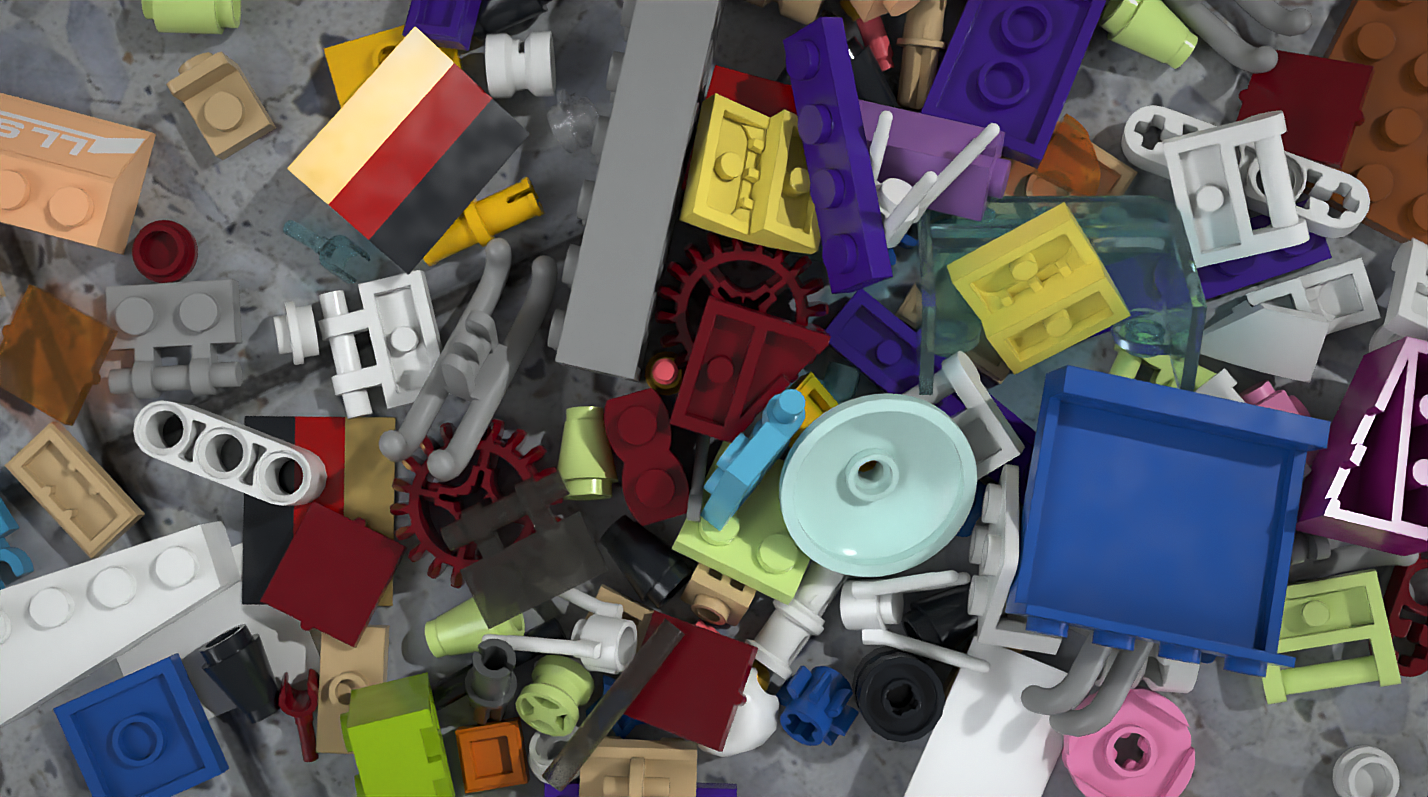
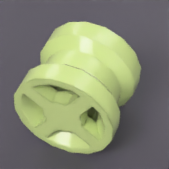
[515,655,595,736]

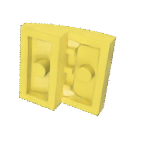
[680,93,821,254]
[947,202,1131,375]

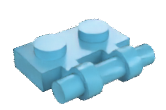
[700,389,805,531]

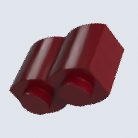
[604,388,690,526]

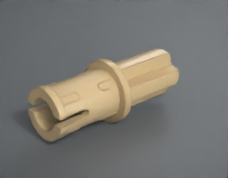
[896,0,947,111]

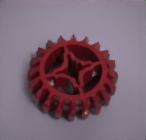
[655,231,829,383]
[390,419,564,590]

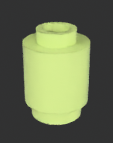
[141,0,241,34]

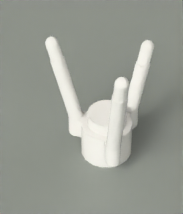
[869,110,1000,248]
[482,563,637,675]
[840,570,990,673]

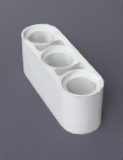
[133,400,327,506]

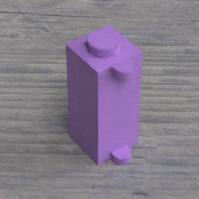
[858,99,1011,222]

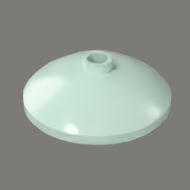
[779,393,977,577]

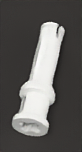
[744,561,850,681]

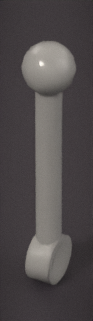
[687,432,711,522]

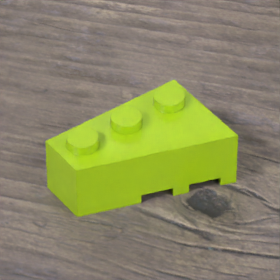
[340,672,456,797]

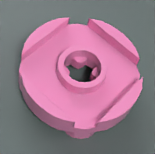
[1061,685,1195,797]

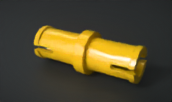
[423,177,545,267]

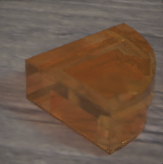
[1033,114,1101,203]

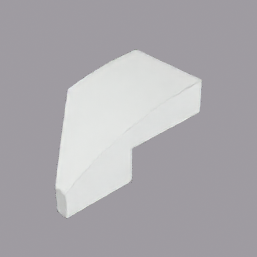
[1245,257,1381,335]
[1184,300,1330,383]

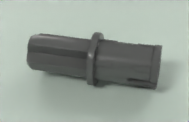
[465,639,517,725]

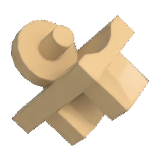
[579,736,698,797]

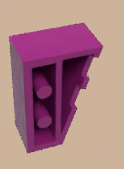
[1296,336,1428,556]

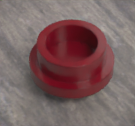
[132,220,198,283]

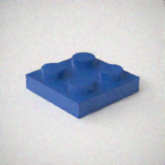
[53,653,229,797]

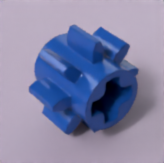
[776,665,859,746]

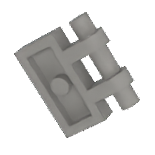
[105,279,242,399]

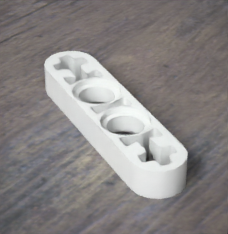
[1121,105,1370,238]

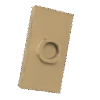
[4,422,145,559]
[316,624,390,754]

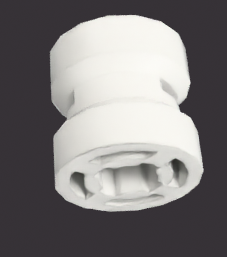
[485,31,556,99]

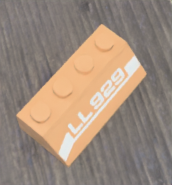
[0,93,156,255]

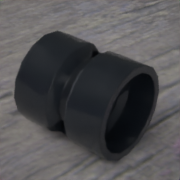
[852,646,945,743]

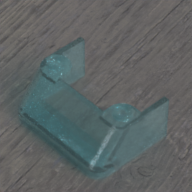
[916,195,1207,395]

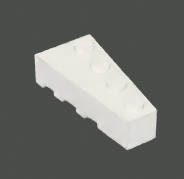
[0,520,241,727]

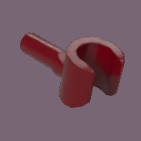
[279,669,319,762]

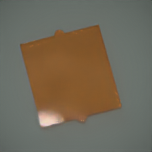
[0,284,118,426]

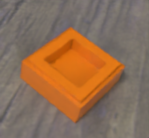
[455,717,530,794]

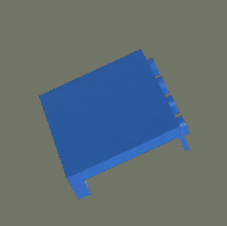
[1005,365,1331,678]

